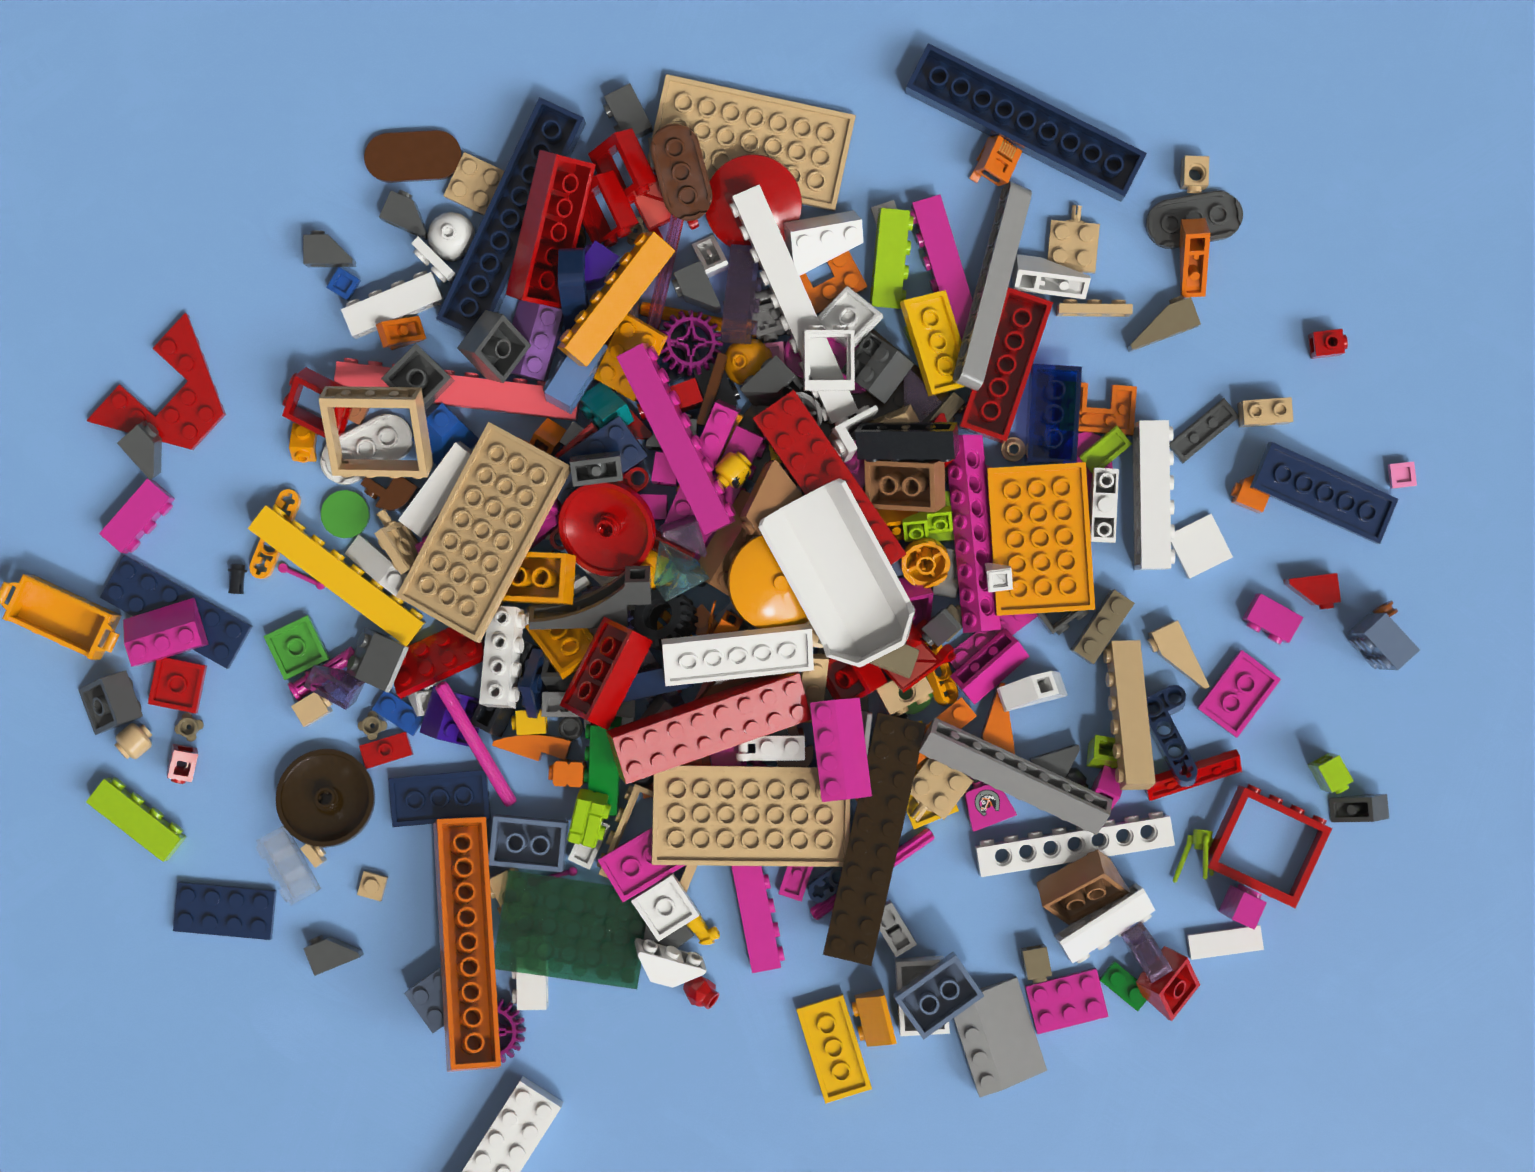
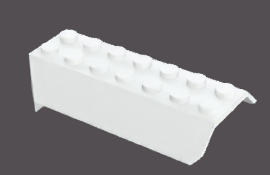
[758,478,915,667]

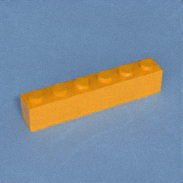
[557,232,675,367]

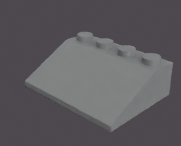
[953,977,1047,1097]

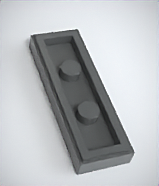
[1169,398,1239,463]

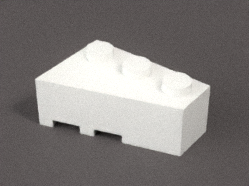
[783,210,864,276]

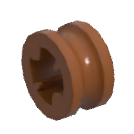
[1373,600,1398,617]

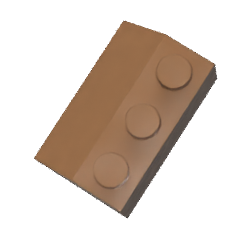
[1036,849,1130,925]

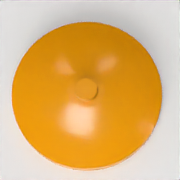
[727,535,809,629]

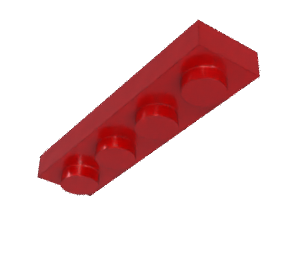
[1145,749,1242,801]

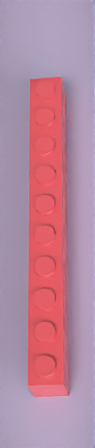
[334,358,580,421]

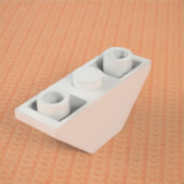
[1089,468,1119,543]
[997,671,1068,712]
[634,938,707,988]

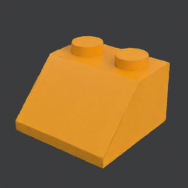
[851,988,897,1047]

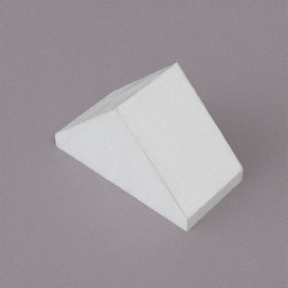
[691,234,729,278]

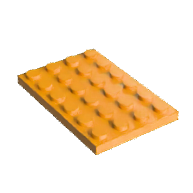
[987,462,1095,616]

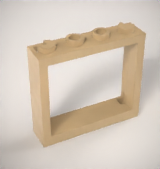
[318,386,433,479]
[597,783,697,892]

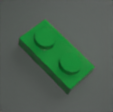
[1099,961,1147,1011]

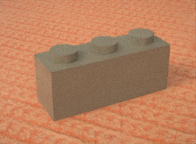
[1070,589,1135,664]

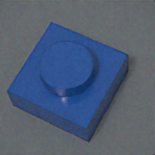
[326,267,361,301]

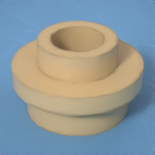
[1001,437,1026,462]

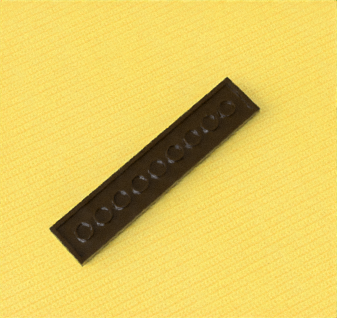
[823,713,926,966]

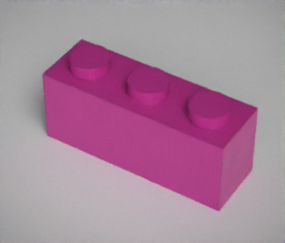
[99,478,175,554]
[950,628,1030,705]
[1219,884,1267,930]

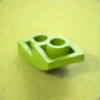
[902,506,953,542]

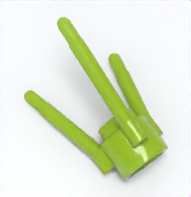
[1173,829,1214,883]

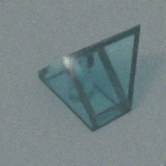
[654,541,709,602]

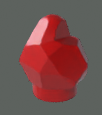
[683,976,719,1009]

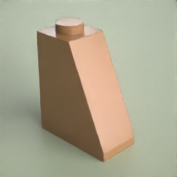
[739,460,803,536]

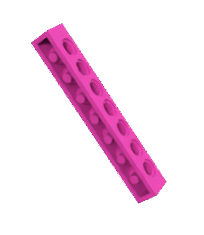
[947,434,1001,633]

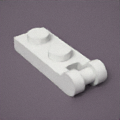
[736,735,805,761]

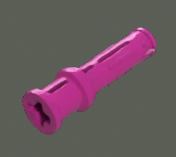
[287,646,355,701]

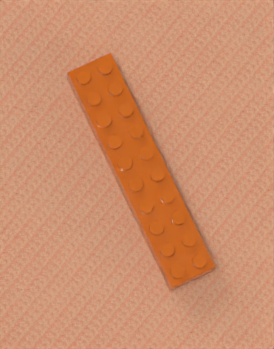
[433,817,501,1072]

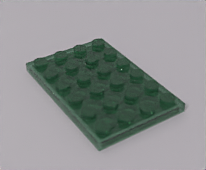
[494,870,646,989]

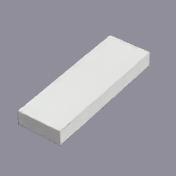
[1187,925,1264,960]

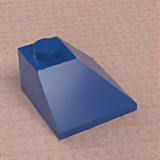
[412,403,479,466]

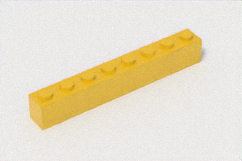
[248,504,426,646]

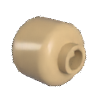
[114,723,152,759]

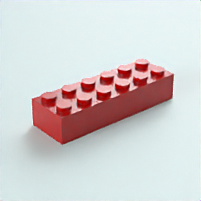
[505,150,596,308]
[958,287,1053,443]

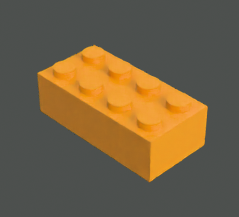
[502,552,576,605]

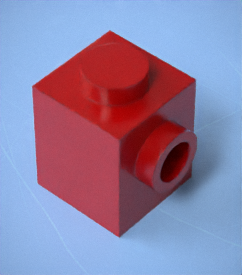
[1308,329,1348,359]

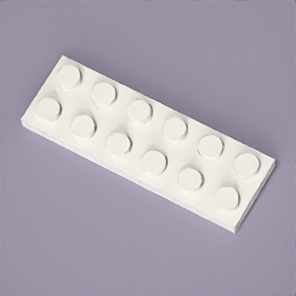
[661,623,814,686]

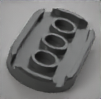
[1146,191,1243,249]

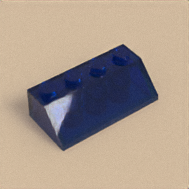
[1024,364,1082,465]

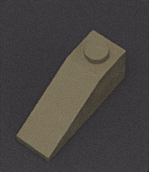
[1127,295,1201,352]

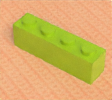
[869,208,914,309]
[86,777,186,862]

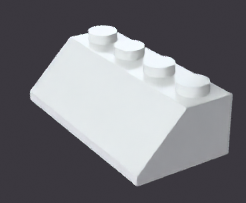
[1054,883,1155,964]

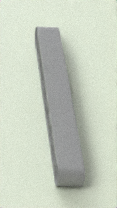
[953,181,1032,391]

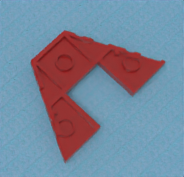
[87,313,226,450]

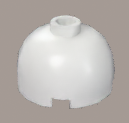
[427,212,476,262]

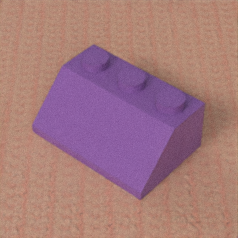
[511,300,564,382]

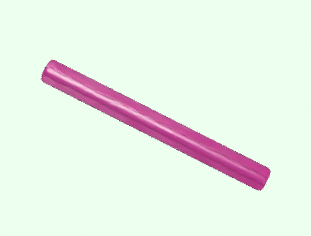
[435,681,517,807]
[810,828,935,920]

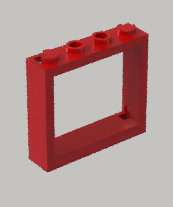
[1202,784,1333,909]

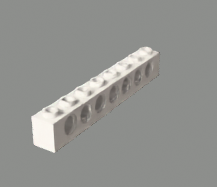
[974,811,1175,877]

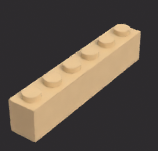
[1103,640,1156,790]

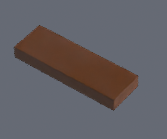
[697,352,728,427]

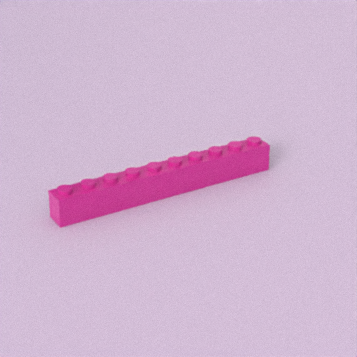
[710,745,785,973]

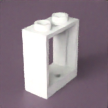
[803,325,855,391]

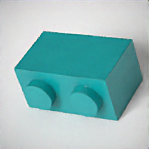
[580,382,634,429]

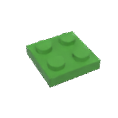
[264,615,330,680]

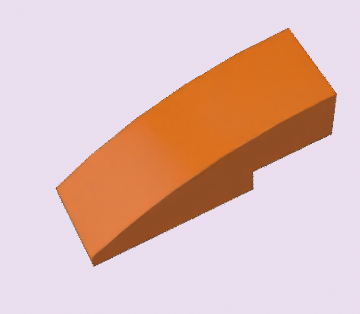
[492,734,573,761]

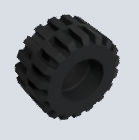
[630,585,698,651]

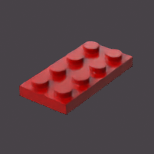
[394,627,485,699]

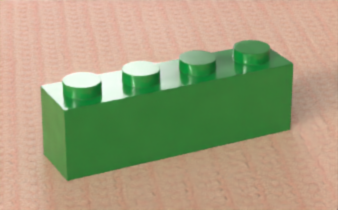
[584,716,622,816]

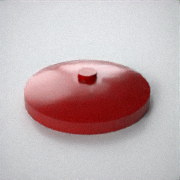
[705,154,802,253]
[558,481,656,577]

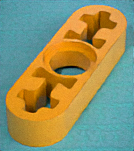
[921,638,958,706]

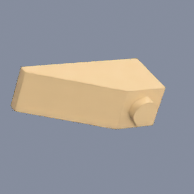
[1147,620,1210,689]

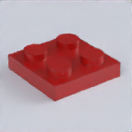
[148,658,207,714]

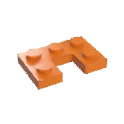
[800,251,868,315]
[1060,381,1137,436]

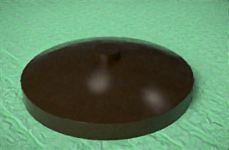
[276,749,375,848]

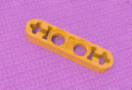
[249,489,301,579]

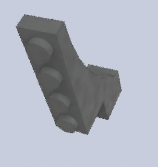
[528,566,652,630]

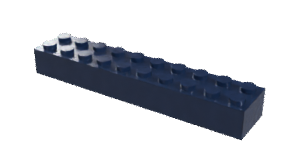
[905,43,1147,202]
[436,97,586,335]

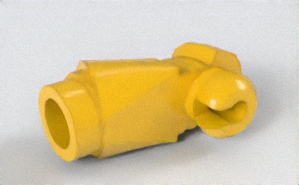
[686,914,720,945]

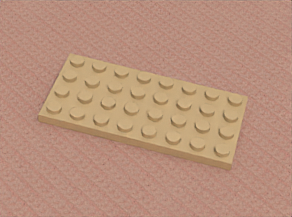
[647,74,856,211]
[396,422,571,643]
[651,765,850,867]

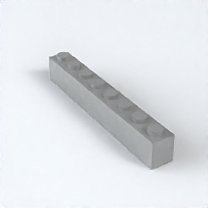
[919,718,1113,835]

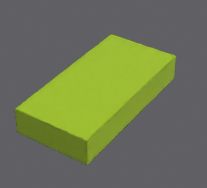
[1078,425,1132,474]

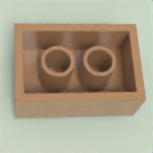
[864,459,946,512]

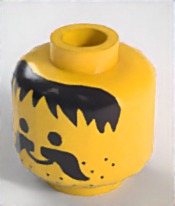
[715,451,752,488]

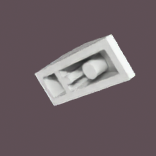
[1012,254,1091,299]
[344,534,409,598]

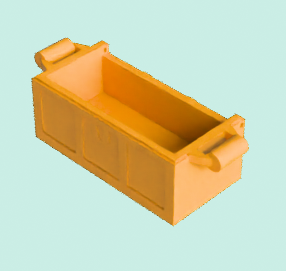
[0,574,122,660]

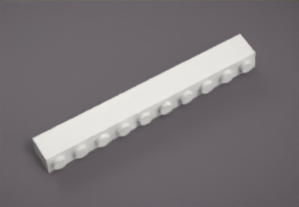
[729,185,858,424]

